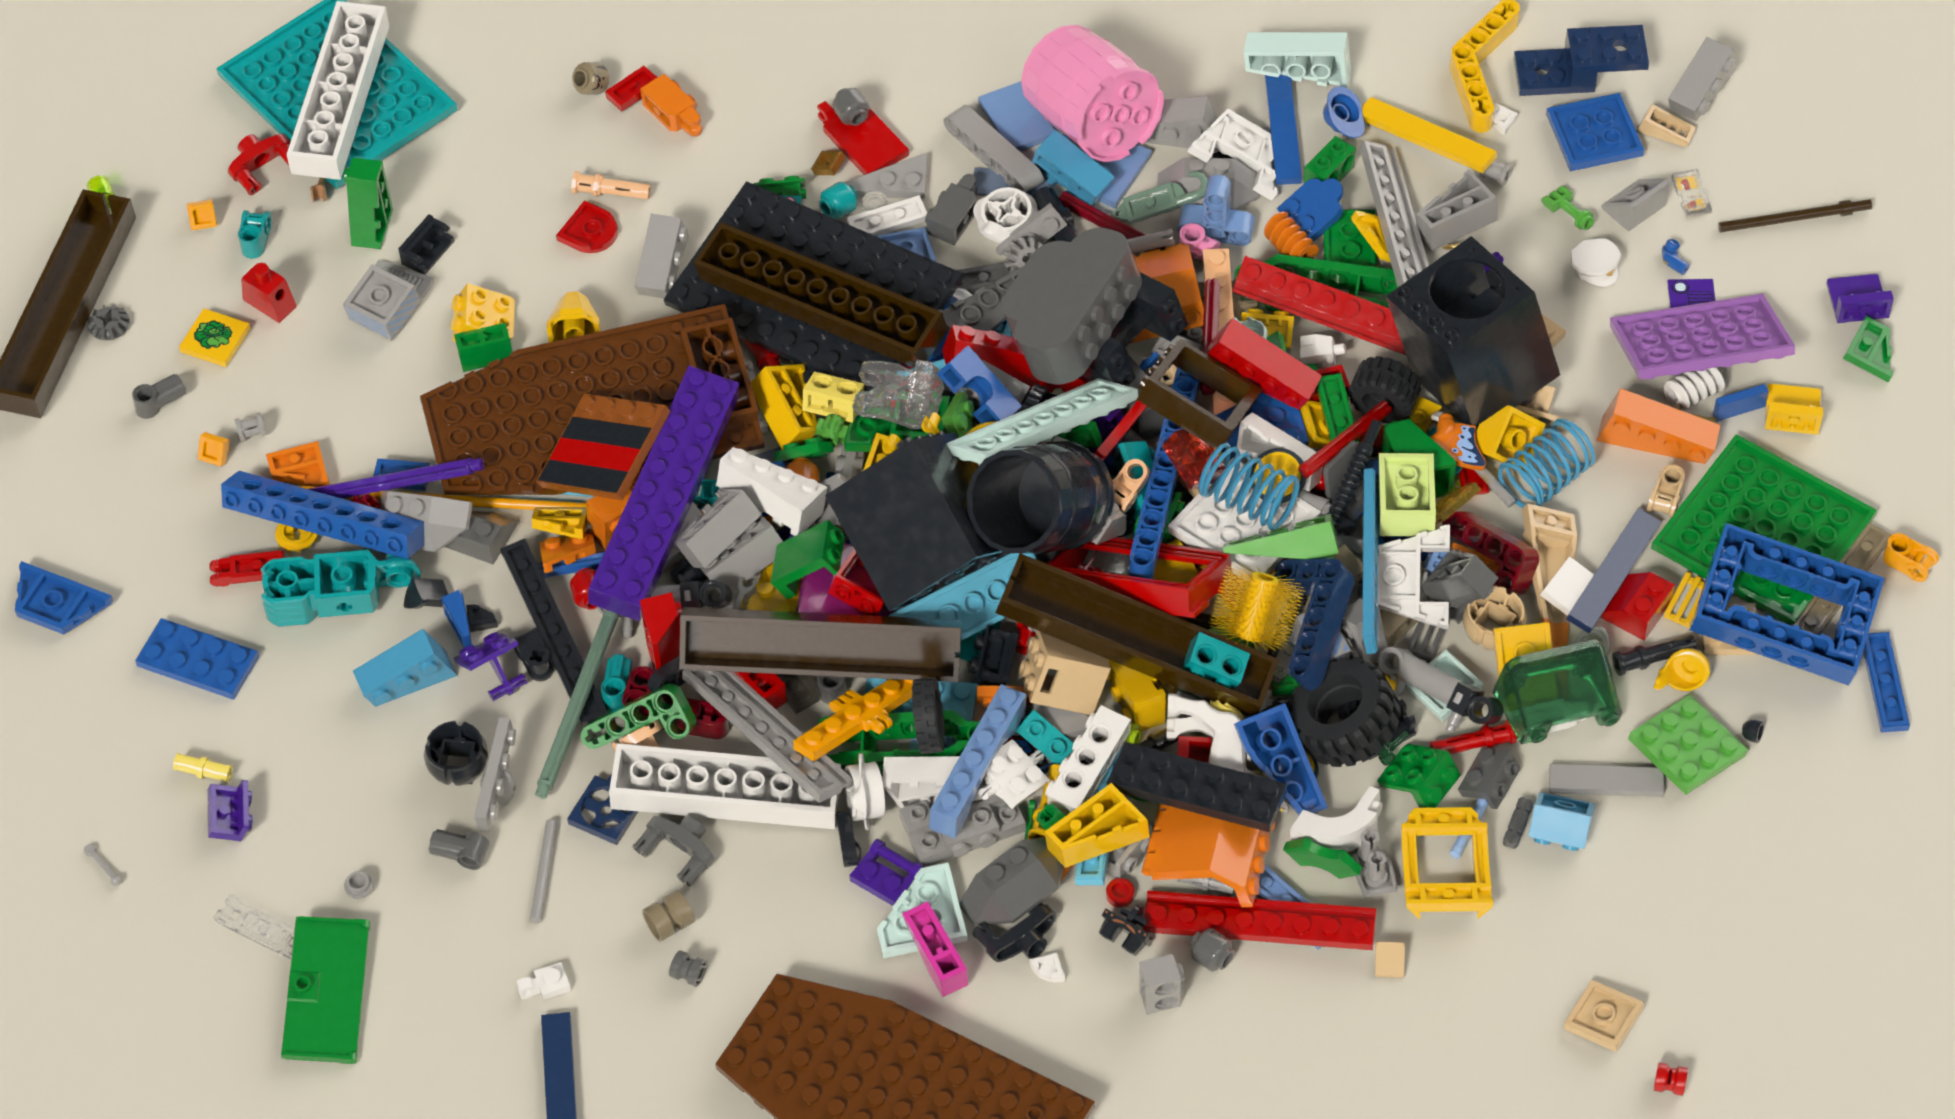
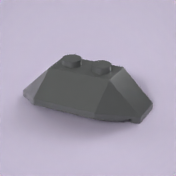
[959,837,1063,926]

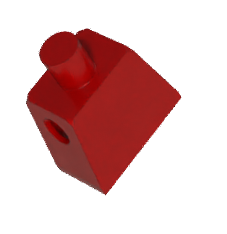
[241,262,297,324]

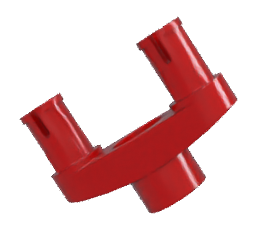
[228,134,291,195]

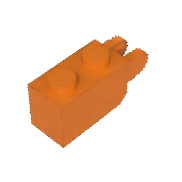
[640,74,702,137]

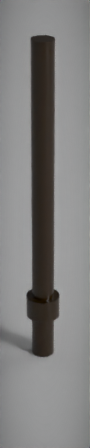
[1718,199,1872,233]

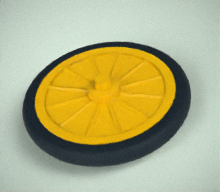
[1250,448,1306,503]

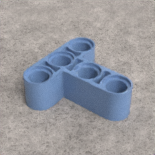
[1177,175,1255,246]

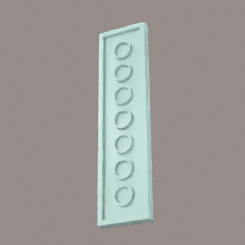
[946,378,1138,465]

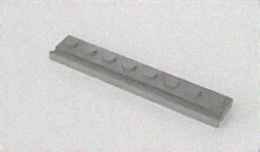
[1359,140,1429,287]
[683,670,852,803]

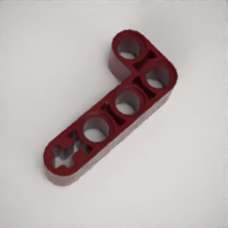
[1442,511,1539,596]
[622,666,730,740]

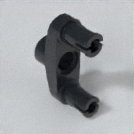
[972,902,1056,962]

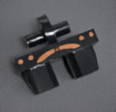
[1099,904,1154,956]

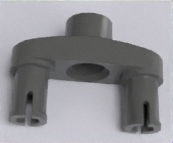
[632,815,715,887]

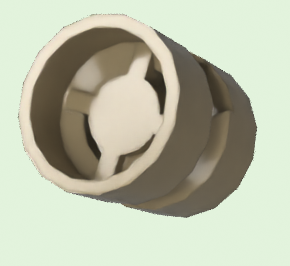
[642,890,695,942]

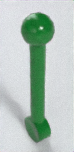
[1024,799,1036,840]

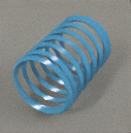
[1498,419,1596,508]
[1198,442,1300,531]

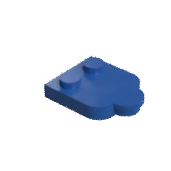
[1277,179,1343,242]

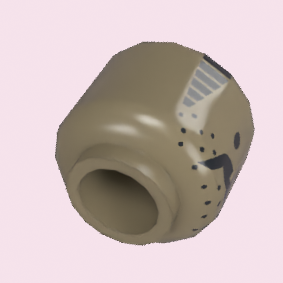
[572,62,609,95]

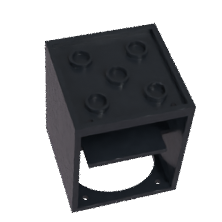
[1386,236,1561,433]
[825,431,1008,611]

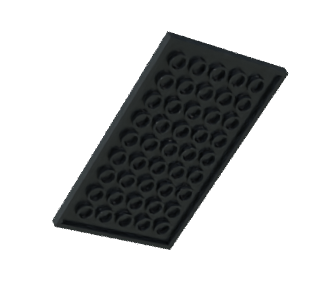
[663,181,964,401]

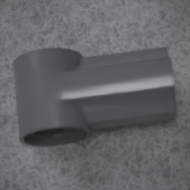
[132,374,187,419]
[429,829,490,870]

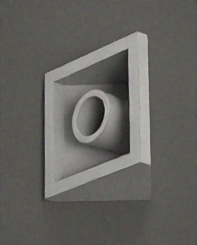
[1601,178,1670,232]

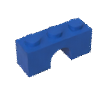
[936,346,1022,424]

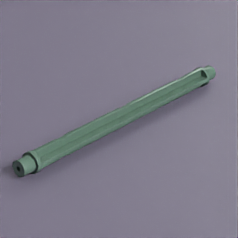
[535,610,619,799]

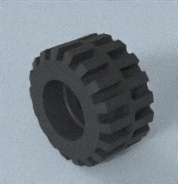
[1348,356,1421,424]

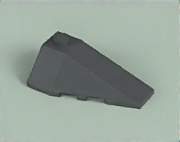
[445,511,518,565]

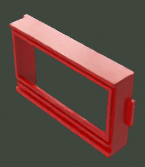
[1046,537,1237,618]

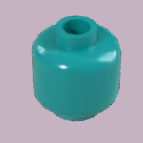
[819,182,858,220]

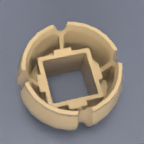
[1463,586,1527,651]

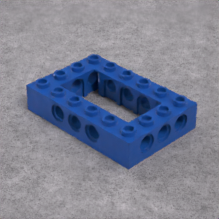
[1689,523,1885,686]

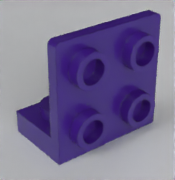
[1826,274,1894,323]

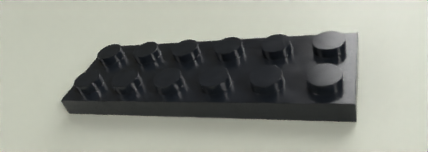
[1107,742,1287,832]

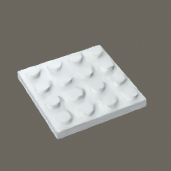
[1168,458,1321,582]

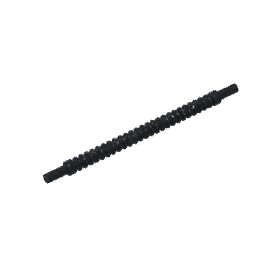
[1267,420,1382,658]

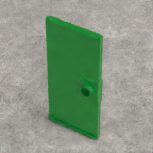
[281,916,371,1064]

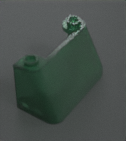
[1492,639,1622,745]

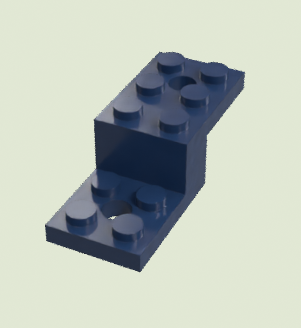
[1513,25,1649,96]

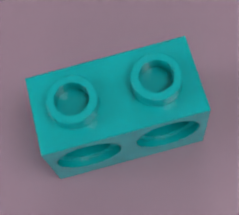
[1182,632,1250,690]

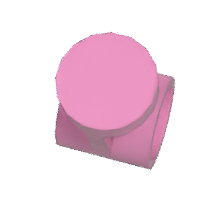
[1179,223,1221,262]

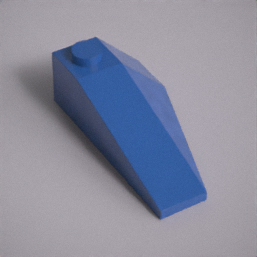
[1234,703,1328,815]

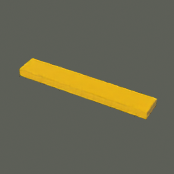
[1362,97,1497,173]

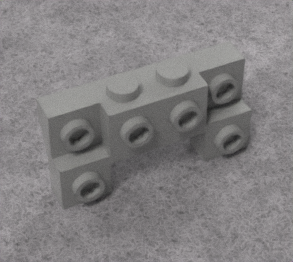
[899,780,1026,867]

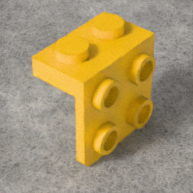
[450,283,515,342]

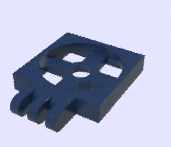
[567,773,638,845]

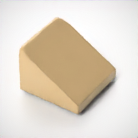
[1375,942,1405,978]

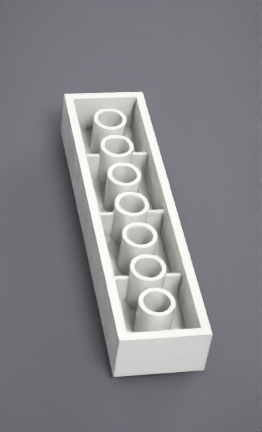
[287,1,389,180]
[609,743,841,829]

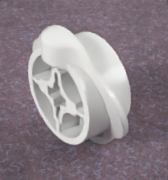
[973,187,1038,243]
[844,753,885,830]

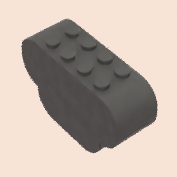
[1001,228,1142,384]

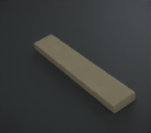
[1791,523,1891,636]

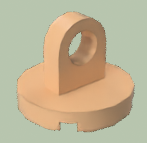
[611,719,664,752]

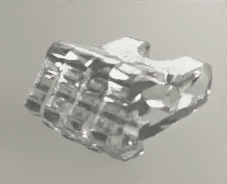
[852,360,944,429]

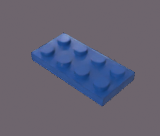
[135,618,259,700]

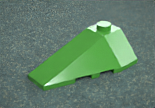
[1223,514,1339,559]

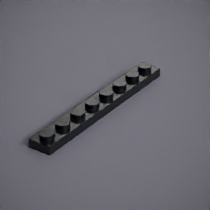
[500,538,608,728]

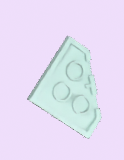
[877,863,967,959]

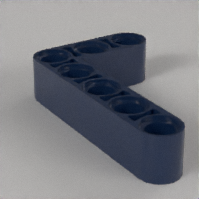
[1274,558,1355,691]

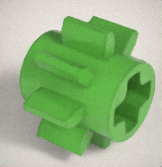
[815,414,849,447]

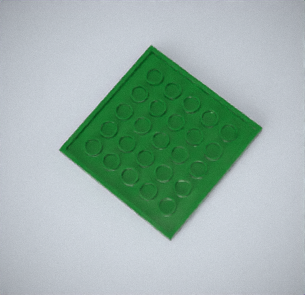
[1651,434,1877,626]

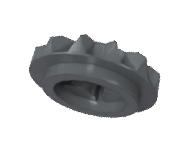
[87,304,130,340]

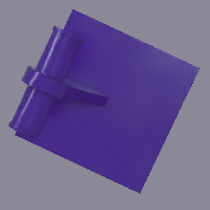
[454,632,527,702]

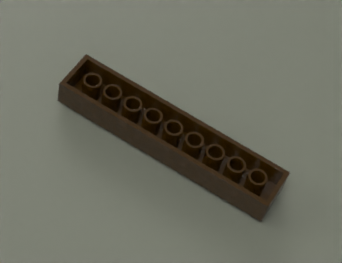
[693,222,948,370]

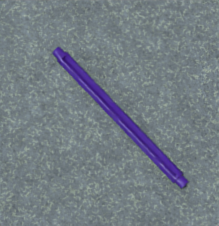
[308,458,484,499]

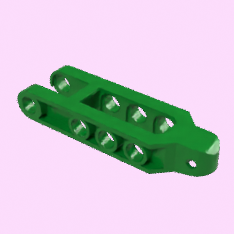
[1234,254,1398,314]
[818,710,979,776]

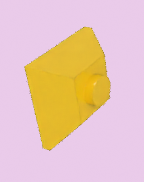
[1475,405,1546,472]

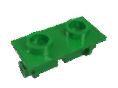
[754,176,807,202]

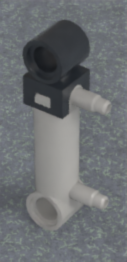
[597,580,733,638]
[1378,647,1504,733]

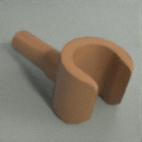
[310,177,327,202]

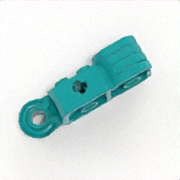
[261,550,421,627]

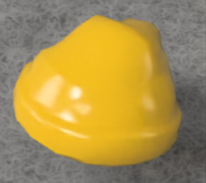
[1653,648,1710,691]

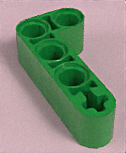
[581,684,696,749]

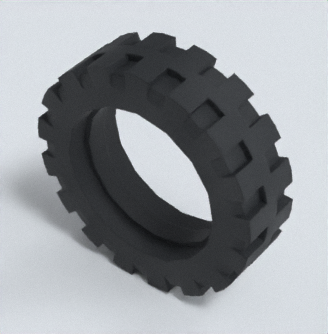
[912,677,945,754]

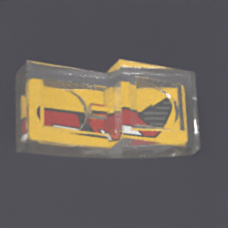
[1672,169,1712,217]

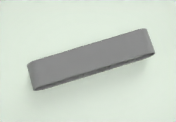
[943,105,1044,193]

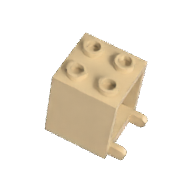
[1019,630,1111,715]

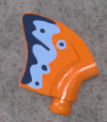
[1430,413,1486,471]

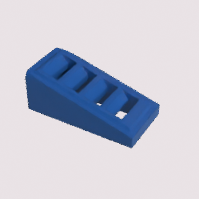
[441,590,472,648]

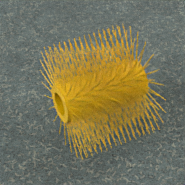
[1209,564,1305,651]

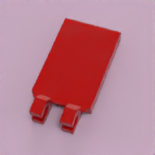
[817,101,909,175]
[1093,401,1147,462]

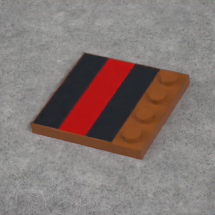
[536,394,671,501]

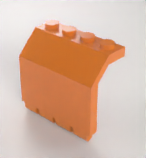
[1129,243,1204,344]
[1141,803,1275,907]

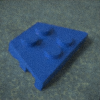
[15,561,113,635]

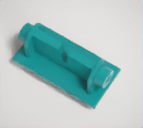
[1016,709,1074,765]

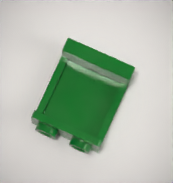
[770,520,845,600]

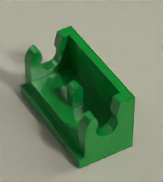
[454,323,513,372]

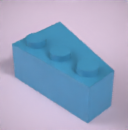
[1032,129,1115,206]
[353,629,457,707]

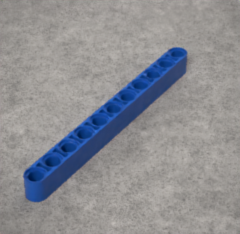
[1129,367,1200,579]

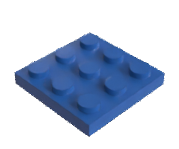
[1546,93,1644,172]

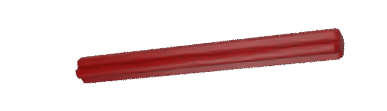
[1298,401,1392,478]

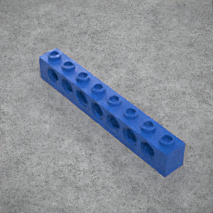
[221,471,425,559]

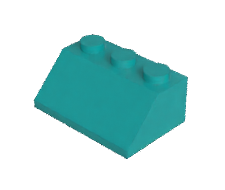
[1113,441,1172,521]

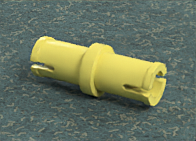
[173,753,233,783]

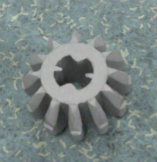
[1004,237,1043,274]

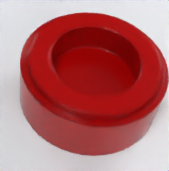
[1106,878,1135,908]

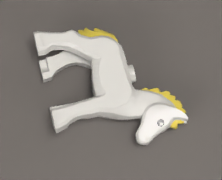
[1166,693,1288,813]

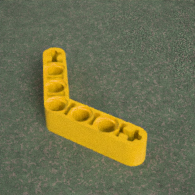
[1450,0,1520,133]

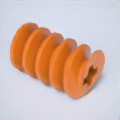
[1264,211,1319,259]

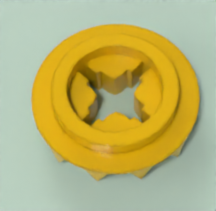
[275,523,318,553]

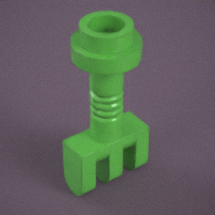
[1541,186,1595,230]

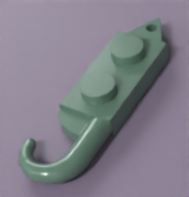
[1111,171,1208,224]

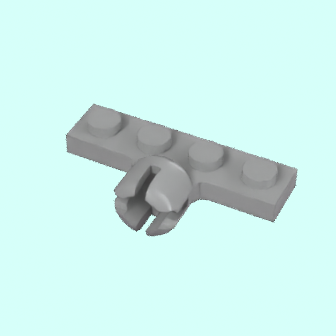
[475,717,516,831]

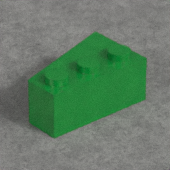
[344,158,393,249]

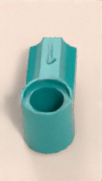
[601,654,632,712]

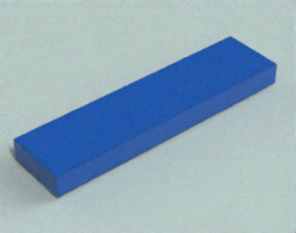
[1863,632,1910,733]

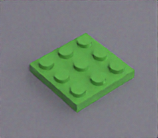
[1628,694,1748,795]

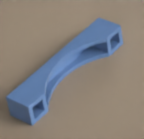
[929,684,1027,839]

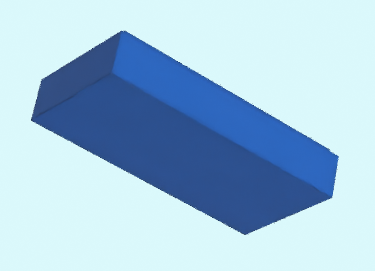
[1713,384,1769,422]

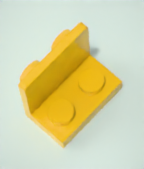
[1765,384,1823,435]

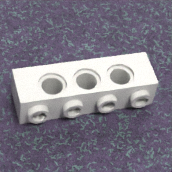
[1045,705,1131,816]

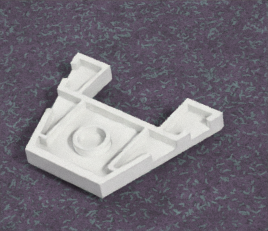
[1187,109,1278,201]
[1378,525,1450,629]

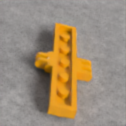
[793,679,913,762]

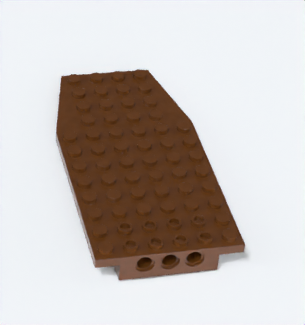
[420,304,765,495]
[715,974,1095,1119]

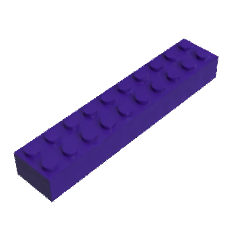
[588,365,739,622]

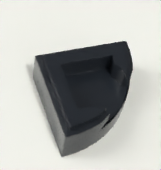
[466,604,498,632]

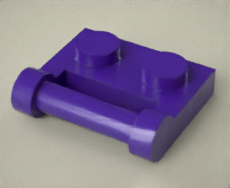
[849,839,925,906]

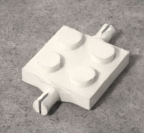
[979,739,1050,809]

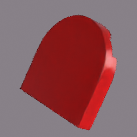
[556,200,618,253]

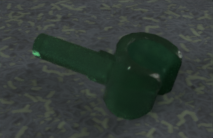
[1378,731,1410,766]

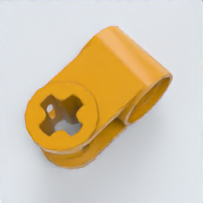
[1882,533,1939,582]

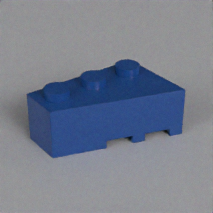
[1252,392,1309,446]

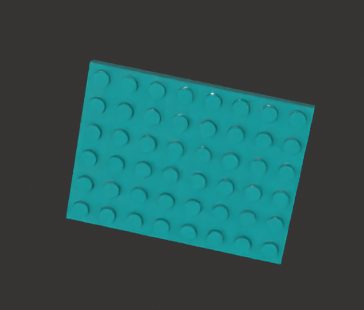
[216,0,458,189]

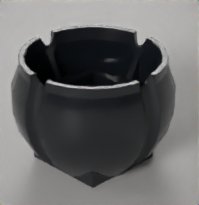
[424,721,488,786]

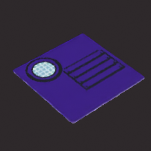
[1667,279,1716,308]

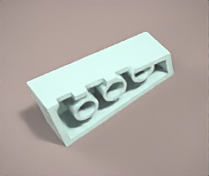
[1243,32,1351,88]

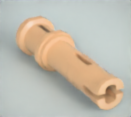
[572,171,651,199]

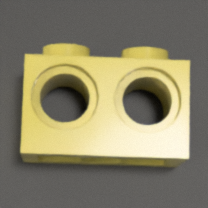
[802,371,864,423]

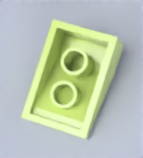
[1379,453,1436,536]

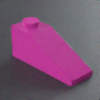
[902,901,968,997]

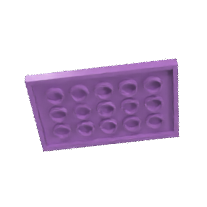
[1610,294,1795,379]

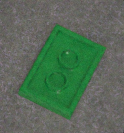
[1323,210,1377,275]

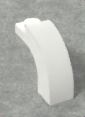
[1290,786,1383,852]

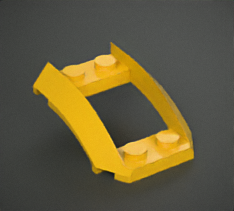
[1401,807,1493,919]

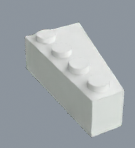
[716,447,828,536]

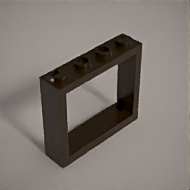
[1136,339,1263,449]

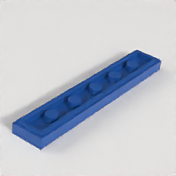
[1264,75,1302,185]

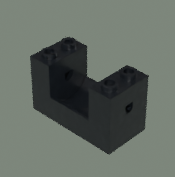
[1082,272,1188,386]

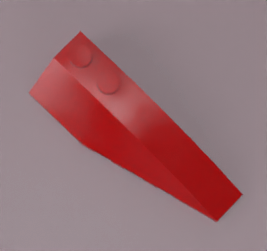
[942,325,1091,392]

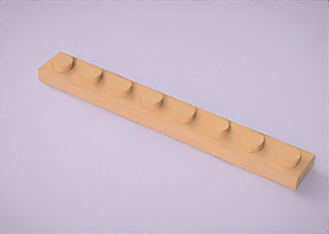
[1203,248,1237,415]

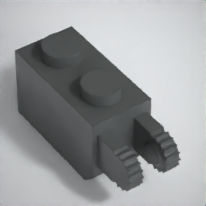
[925,174,977,245]

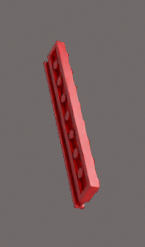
[1232,256,1406,356]
[1143,890,1377,951]

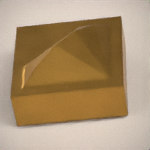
[811,151,846,176]

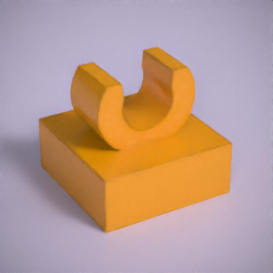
[187,199,217,230]
[198,432,230,467]

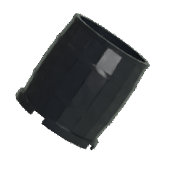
[967,441,1114,554]

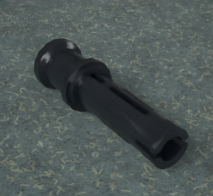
[1612,635,1697,676]

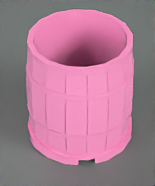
[1021,24,1164,162]

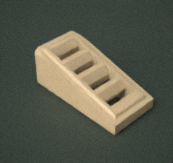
[1637,104,1696,147]

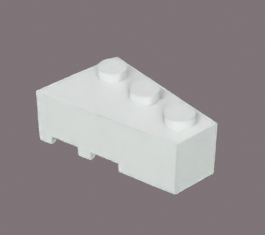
[1237,412,1323,491]
[882,756,984,808]

